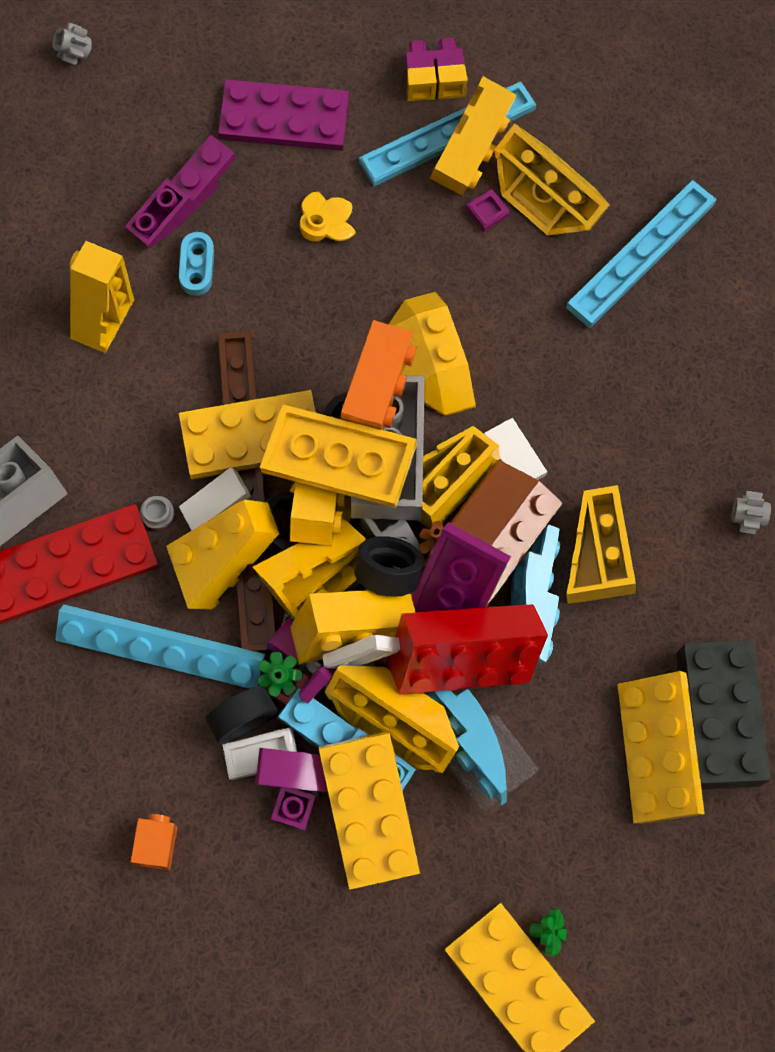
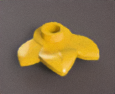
[299,192,356,242]

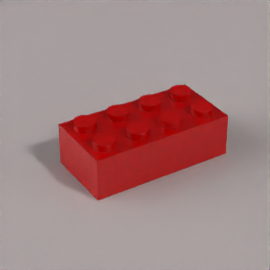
[387,604,548,694]

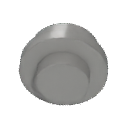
[140,496,174,530]

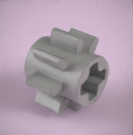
[52,22,92,65]
[731,491,771,534]

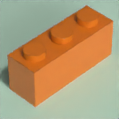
[341,320,417,430]

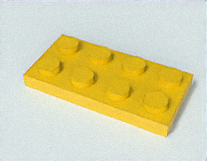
[179,390,316,479]
[259,404,417,508]
[618,671,705,824]
[319,731,420,890]
[444,903,595,1052]

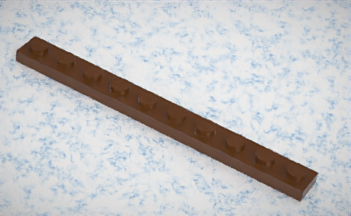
[218,331,276,653]

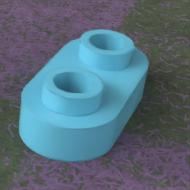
[179,232,214,296]

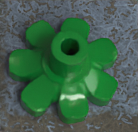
[258,651,302,697]
[530,908,567,957]

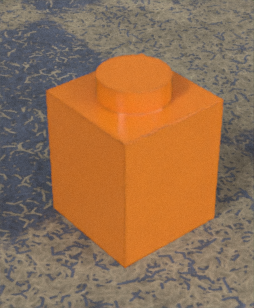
[131,814,177,871]

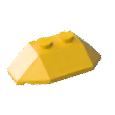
[494,124,610,236]
[388,292,476,416]
[325,665,459,773]

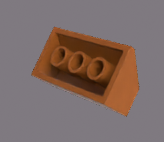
[423,460,562,607]

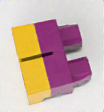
[405,38,468,101]

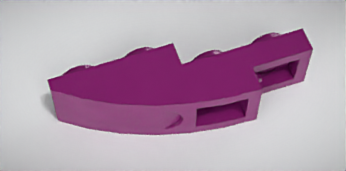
[125,135,237,248]

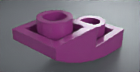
[255,748,328,792]
[271,751,319,830]

